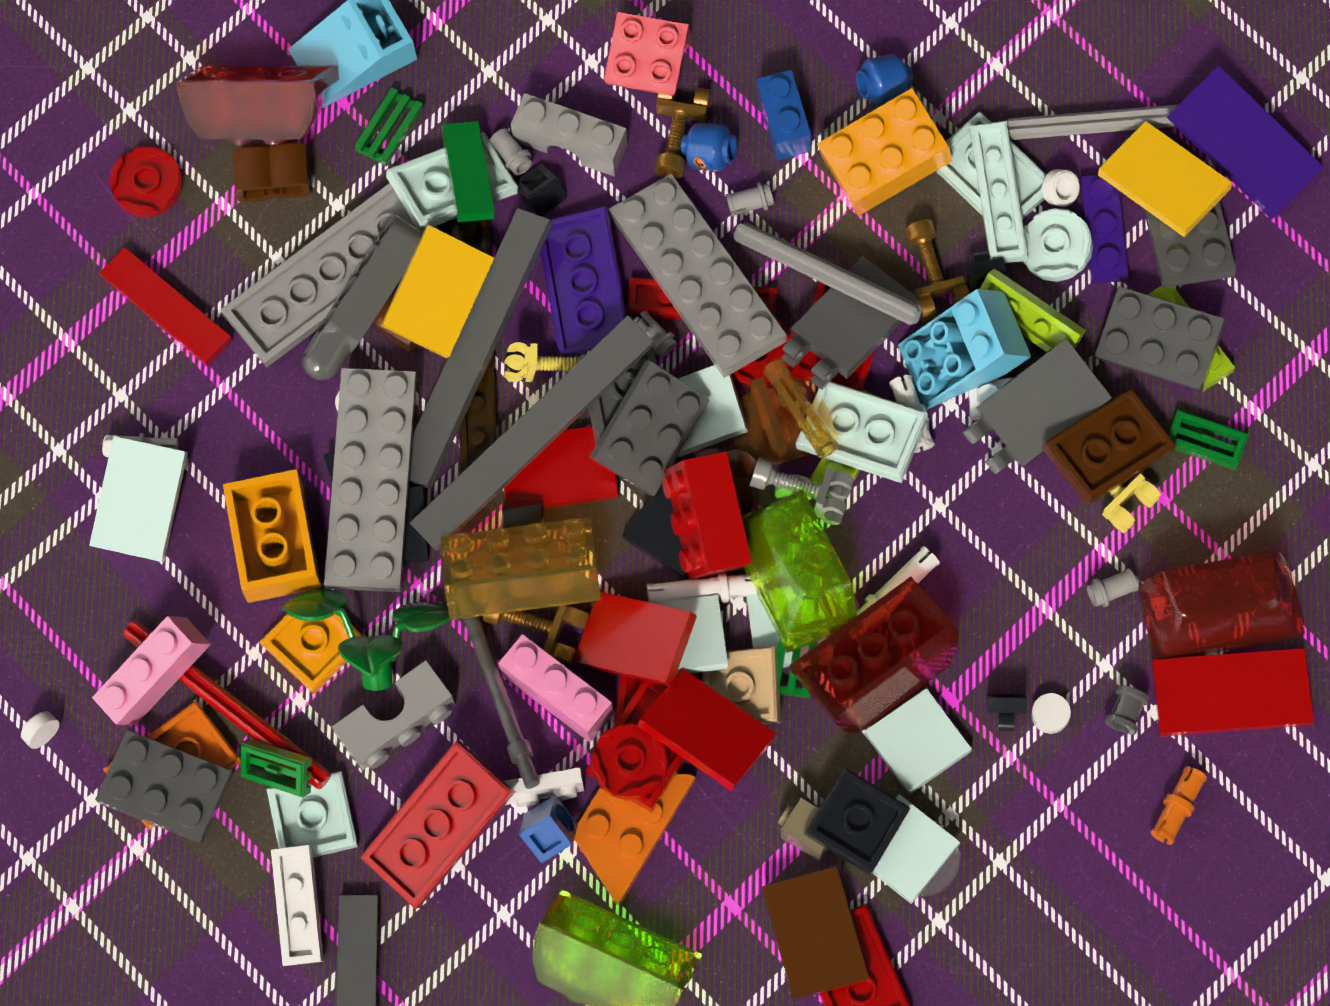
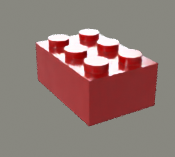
[662,451,752,580]

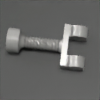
[749,457,854,525]

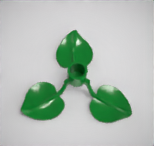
[282,589,460,691]

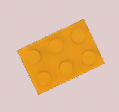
[817,88,953,216]
[223,469,322,603]

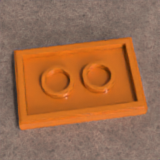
[103,701,241,830]

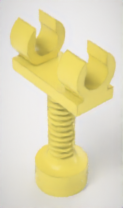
[504,342,590,382]
[1102,474,1161,533]

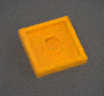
[260,589,364,695]

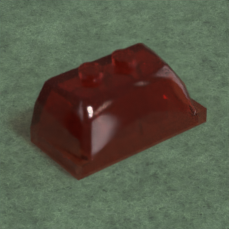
[176,65,339,145]
[1138,551,1305,659]
[789,576,959,733]

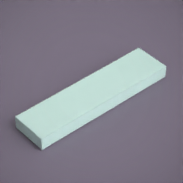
[970,121,1028,263]

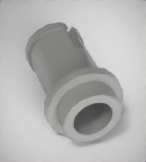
[489,128,532,175]
[726,182,774,217]
[633,310,677,358]
[1087,569,1138,608]

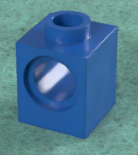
[519,795,578,864]

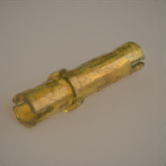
[763,359,838,458]

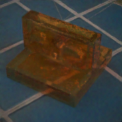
[732,378,811,472]

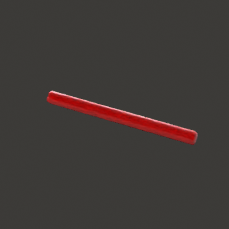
[123,620,331,789]

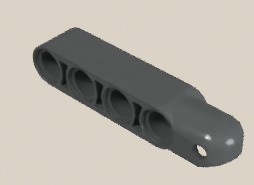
[302,214,423,380]

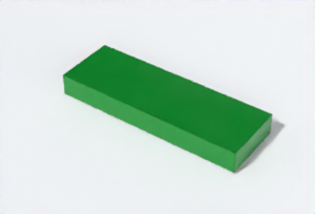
[442,121,495,222]

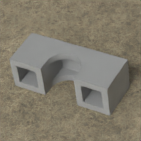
[511,93,628,177]
[332,660,455,771]

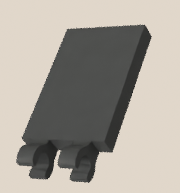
[782,256,919,390]
[962,338,1112,474]

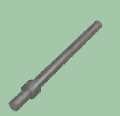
[454,586,540,789]

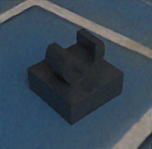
[966,251,1006,293]
[986,694,1027,732]

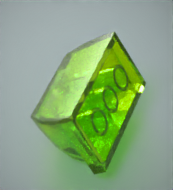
[741,490,857,653]
[532,890,703,1006]

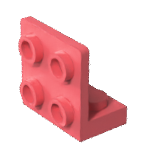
[604,12,691,96]

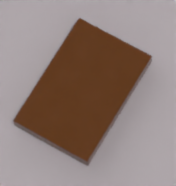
[1042,388,1177,506]
[762,866,869,1001]

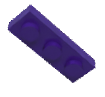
[1080,175,1128,284]

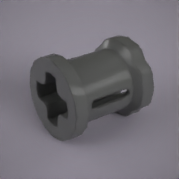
[1104,685,1150,735]

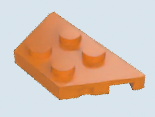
[574,774,696,906]

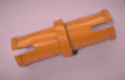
[1150,766,1207,845]

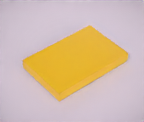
[1098,121,1232,237]
[380,225,494,358]

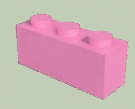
[92,616,211,725]
[498,634,614,743]

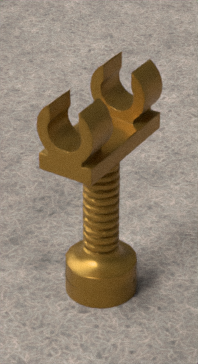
[654,87,711,179]
[904,219,970,321]
[483,593,589,664]

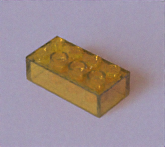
[441,517,601,620]

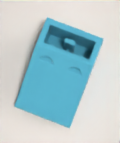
[288,0,417,109]
[898,289,1031,409]

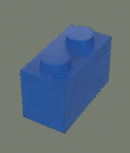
[756,70,811,161]

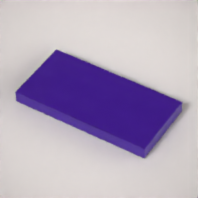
[1167,65,1324,219]
[540,206,628,359]

